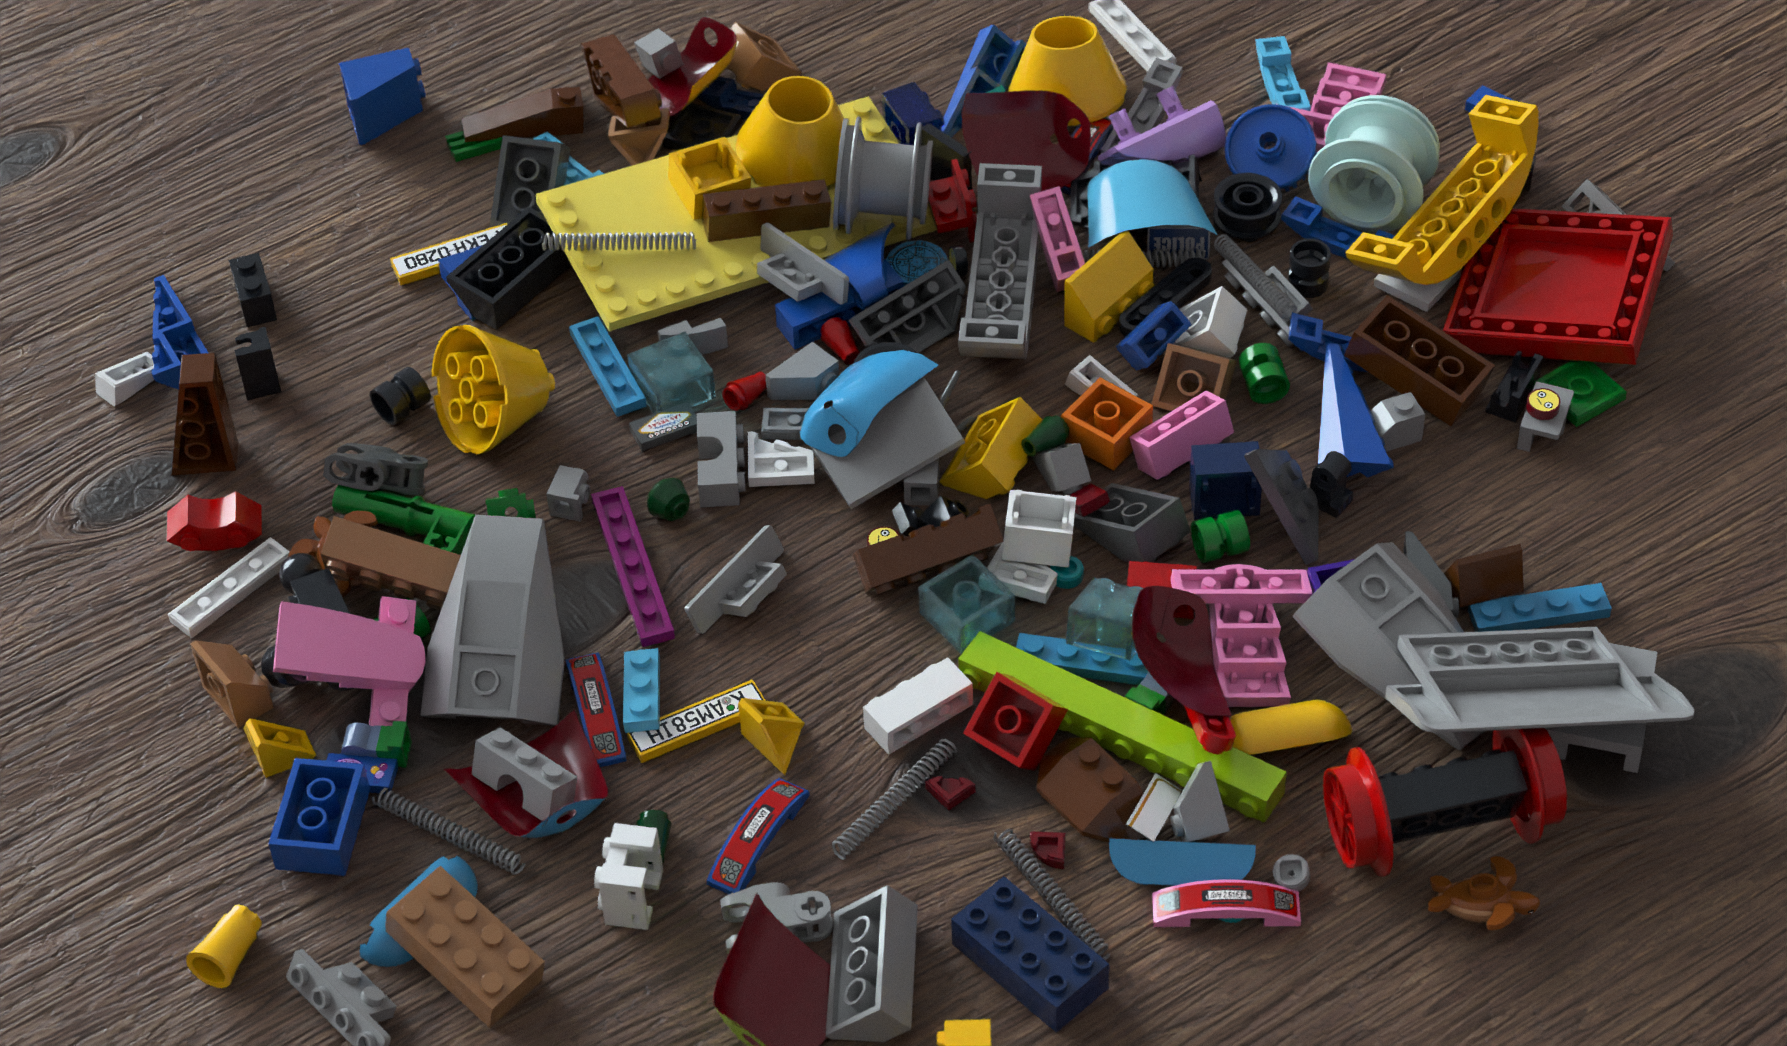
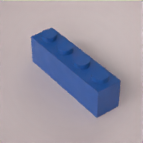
[775,259,904,350]

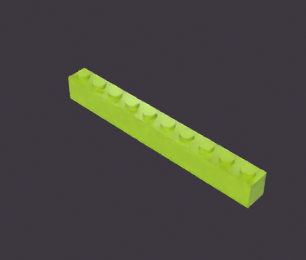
[958,631,1287,823]

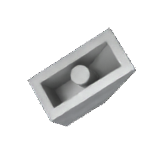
[766,342,840,400]
[1371,392,1425,451]
[1032,443,1091,495]
[1170,761,1230,842]

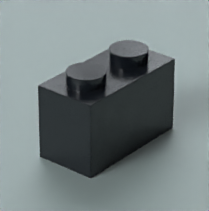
[229,253,277,328]

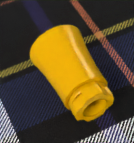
[186,905,262,988]

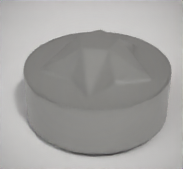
[1273,854,1310,892]

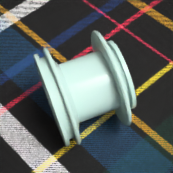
[1308,95,1440,232]

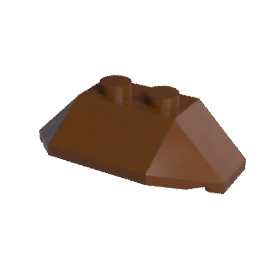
[1037,738,1148,842]

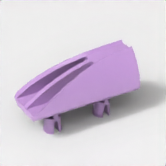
[1098,86,1226,166]

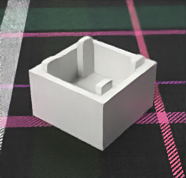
[1001,489,1076,568]

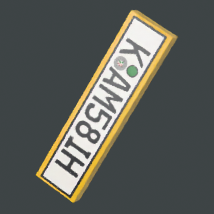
[627,679,766,763]

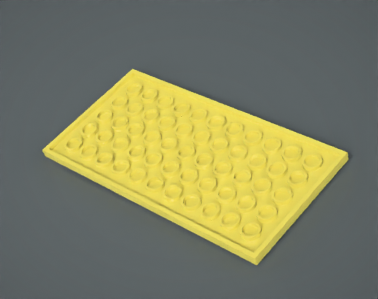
[536,96,937,331]

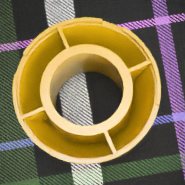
[1008,16,1127,126]
[735,76,844,187]

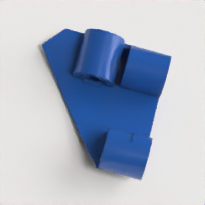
[824,222,895,310]

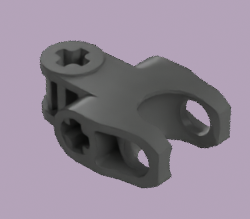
[323,443,428,495]

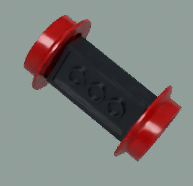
[1323,728,1567,877]

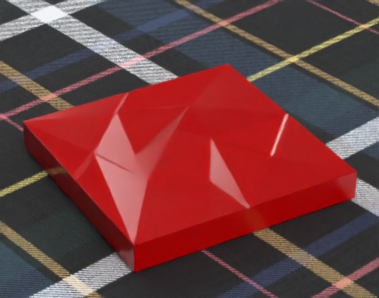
[1443,208,1673,365]

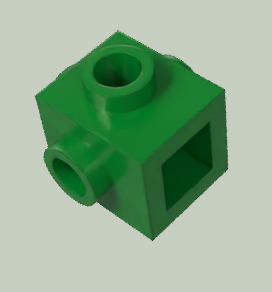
[486,488,536,518]

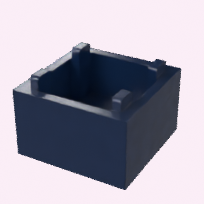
[1189,441,1262,520]

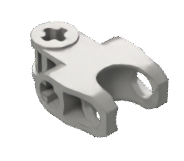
[720,882,833,954]

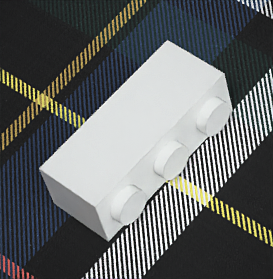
[863,657,973,755]

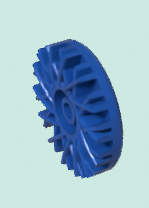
[1225,104,1317,192]

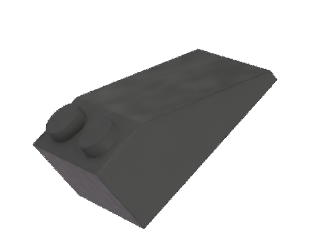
[489,135,571,227]
[1074,483,1191,563]

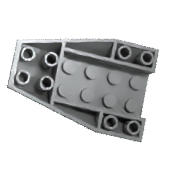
[421,515,565,726]
[1293,542,1485,751]

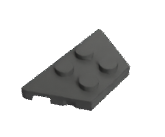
[1244,449,1319,565]

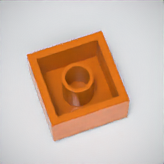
[1061,377,1153,471]

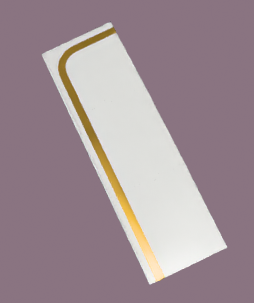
[1126,773,1182,842]

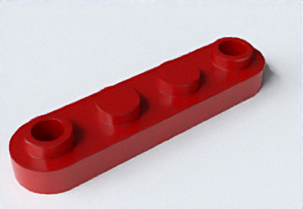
[1184,706,1236,754]

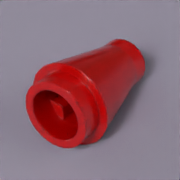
[820,317,860,365]
[722,372,767,411]

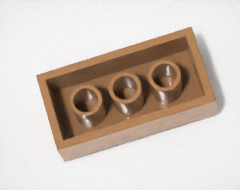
[320,516,461,611]
[385,866,545,1028]

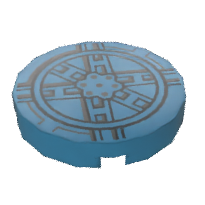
[886,240,947,286]

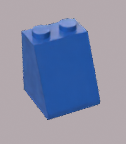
[339,47,426,145]

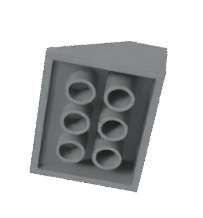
[810,377,965,509]

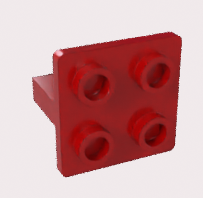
[928,159,977,243]

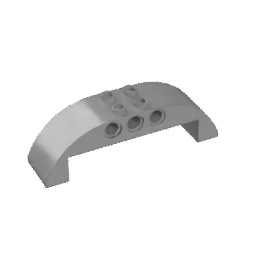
[958,163,1042,359]

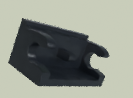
[234,327,281,401]
[1485,351,1543,423]

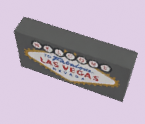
[629,402,697,451]

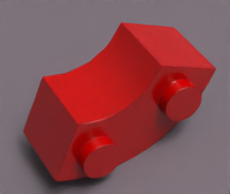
[167,491,262,551]

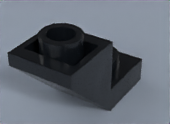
[892,495,969,536]

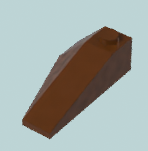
[462,87,584,142]

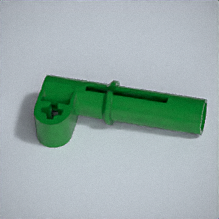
[332,485,476,555]

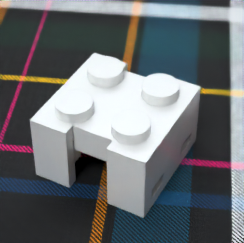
[594,823,663,930]

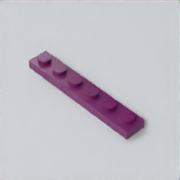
[591,486,675,647]

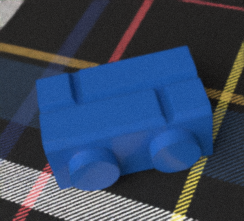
[1116,301,1192,370]

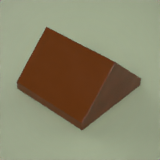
[1444,544,1524,607]

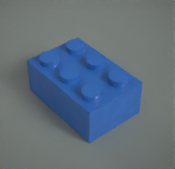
[268,758,370,876]

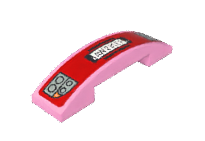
[1152,879,1301,927]

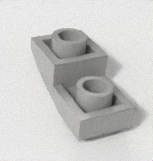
[658,318,728,357]

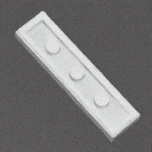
[1089,0,1176,72]
[168,537,290,639]

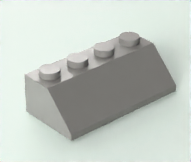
[826,885,917,1042]

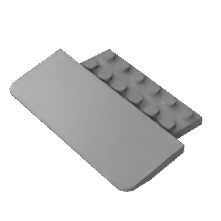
[1385,627,1695,733]

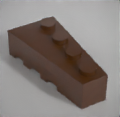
[581,34,662,127]
[171,353,238,475]
[853,503,1004,595]

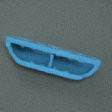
[1109,839,1256,885]
[360,855,478,967]

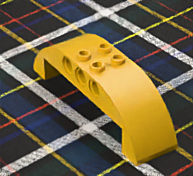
[1345,95,1539,285]

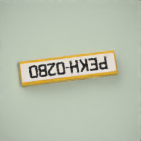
[390,223,507,285]

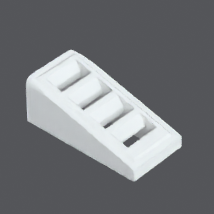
[95,352,154,406]
[1065,355,1138,397]

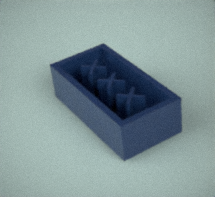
[951,876,1109,1033]

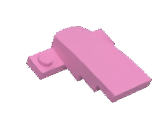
[1287,62,1386,153]
[1170,564,1313,707]
[273,596,426,726]

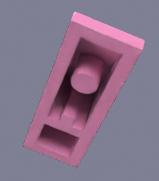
[1030,186,1085,292]

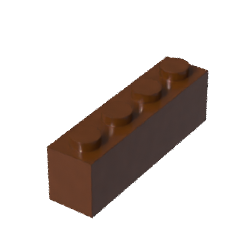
[702,179,831,242]

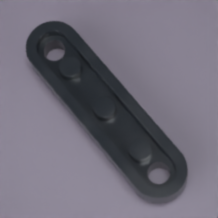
[1119,258,1212,337]

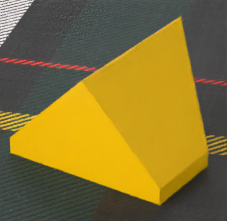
[738,698,805,775]
[243,718,316,778]

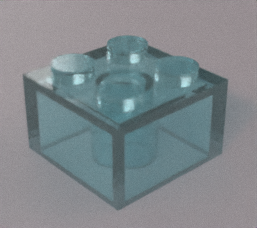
[628,332,716,414]
[919,554,1015,654]
[1066,578,1143,660]

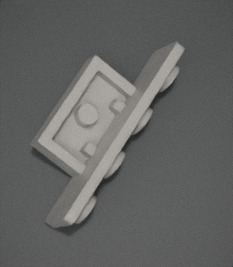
[757,223,849,305]
[1222,259,1313,352]
[685,525,787,634]
[286,949,397,1046]

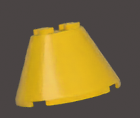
[432,325,555,455]

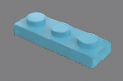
[623,648,660,733]

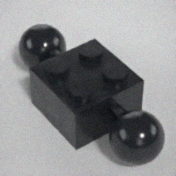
[279,553,354,691]

